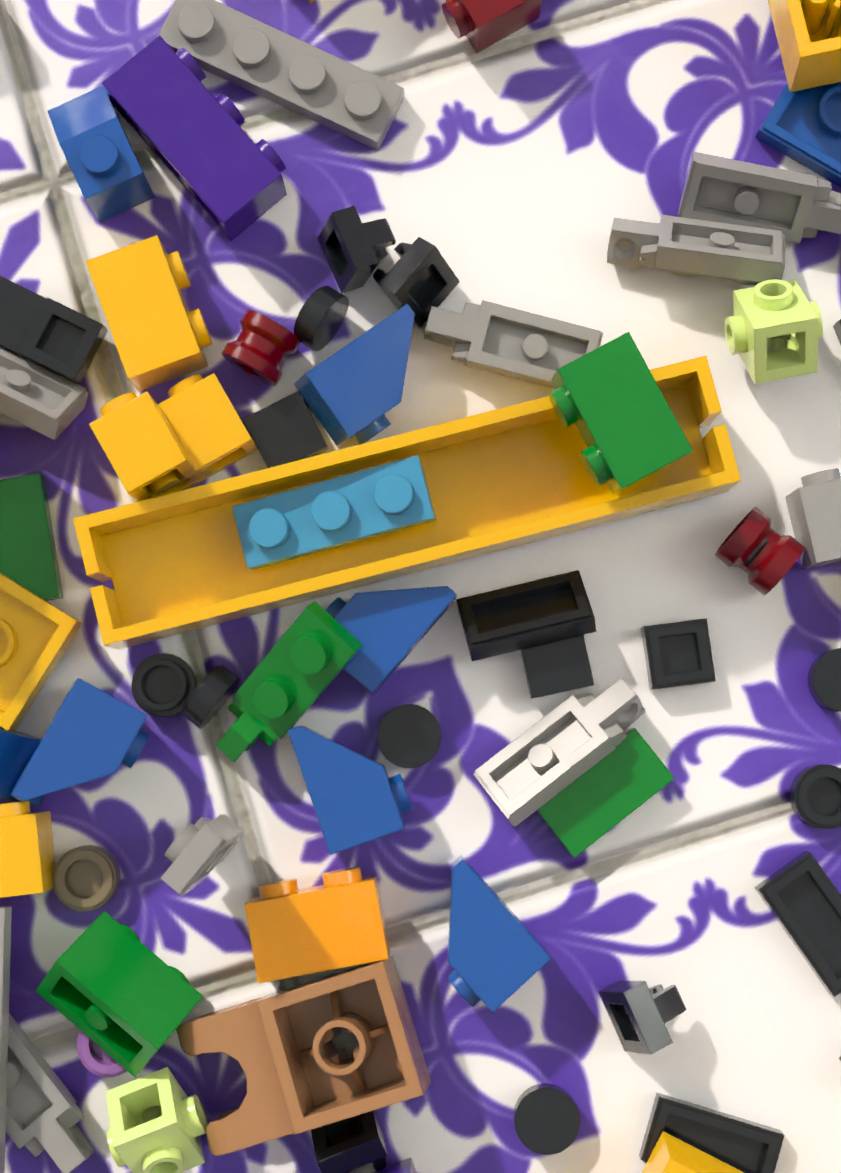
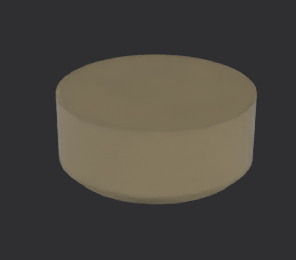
[52,845,121,911]

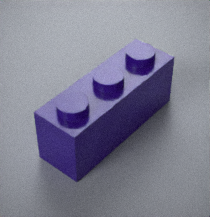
[102,35,287,241]

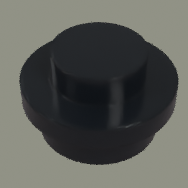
[131,653,196,717]

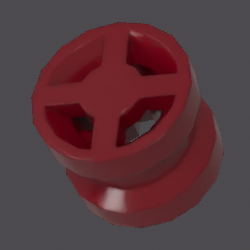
[221,310,301,386]

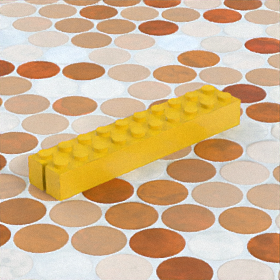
[73,356,741,649]

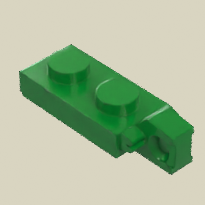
[216,601,363,762]

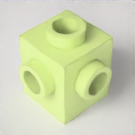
[725,279,823,384]
[106,1067,208,1173]

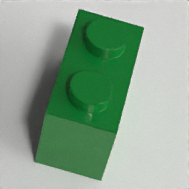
[548,331,693,494]
[36,911,203,1077]

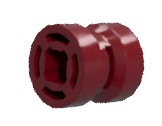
[714,507,805,596]

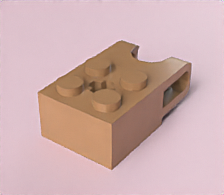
[176,956,431,1156]

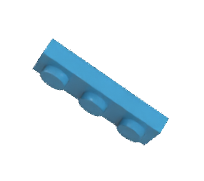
[232,455,437,570]

